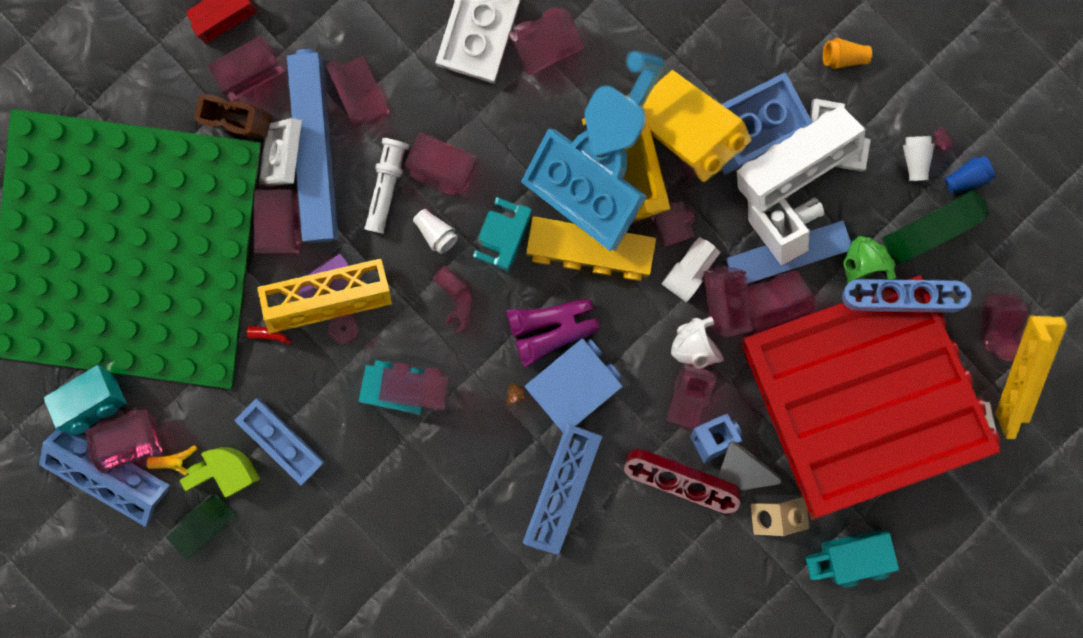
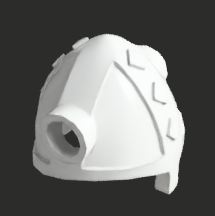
[671,317,724,369]

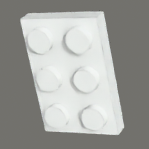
[435,0,521,84]

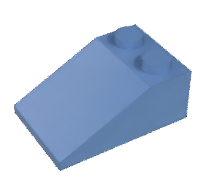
[721,72,813,175]

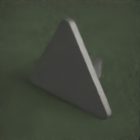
[717,441,781,490]

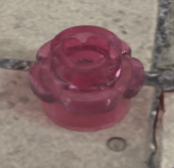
[328,315,359,344]

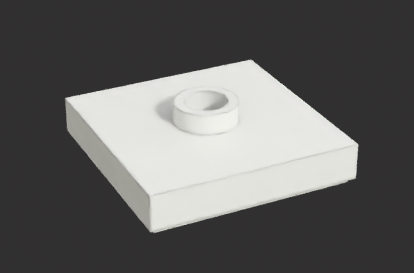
[259,118,302,186]

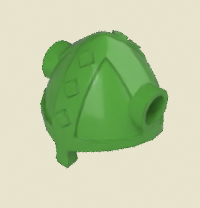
[844,236,896,284]

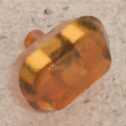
[505,384,524,406]

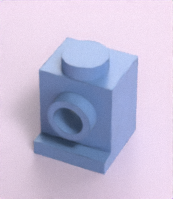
[690,414,742,464]

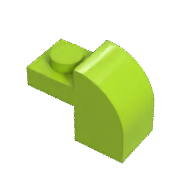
[179,447,260,498]

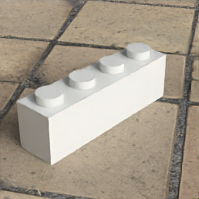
[737,106,865,214]

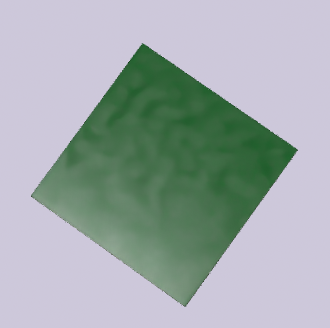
[0,109,261,389]

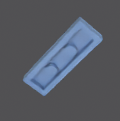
[234,398,325,486]

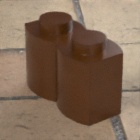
[194,94,272,139]

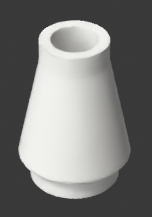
[903,136,935,181]
[413,209,458,254]

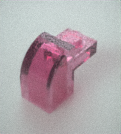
[981,293,1029,361]
[666,364,717,429]

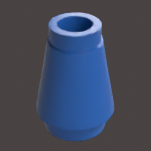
[944,156,996,195]

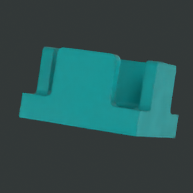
[473,197,532,273]

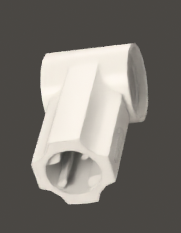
[661,237,721,302]

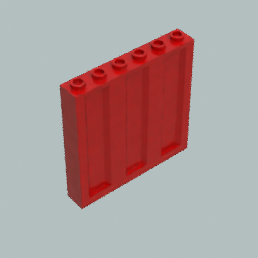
[741,275,1001,520]

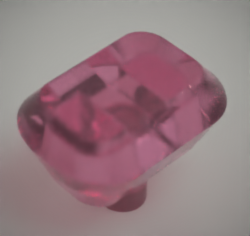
[932,127,953,150]

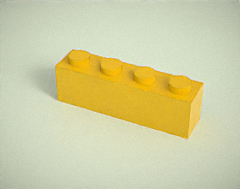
[526,216,656,281]

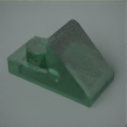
[166,494,236,560]

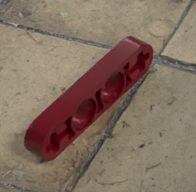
[624,449,741,514]

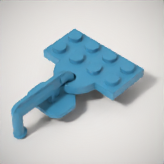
[521,52,665,251]

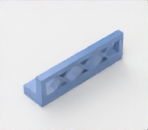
[523,424,603,555]
[39,429,170,527]

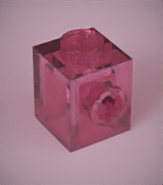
[651,199,695,249]

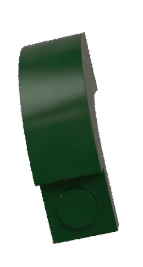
[882,188,990,265]

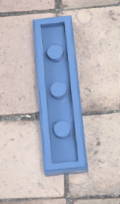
[725,220,851,288]

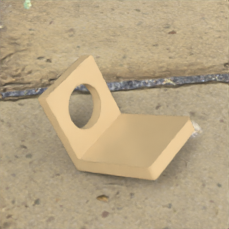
[751,498,809,536]

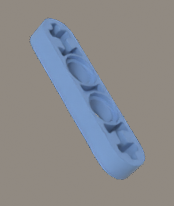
[842,279,972,313]

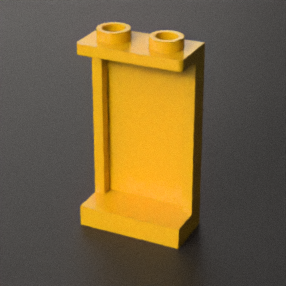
[644,70,751,182]
[582,95,670,223]

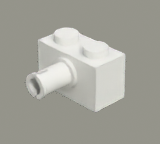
[748,197,824,266]

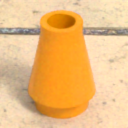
[823,38,872,69]

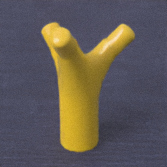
[147,445,197,476]

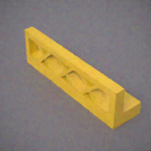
[257,259,392,333]
[995,316,1067,439]

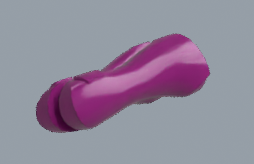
[506,299,601,368]

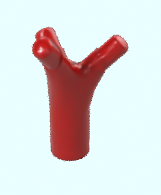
[247,326,291,345]

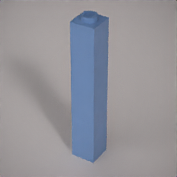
[287,49,339,244]

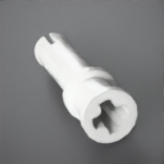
[364,138,409,234]

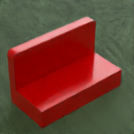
[186,0,257,44]

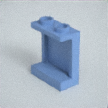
[524,338,623,433]

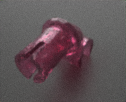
[432,266,471,333]

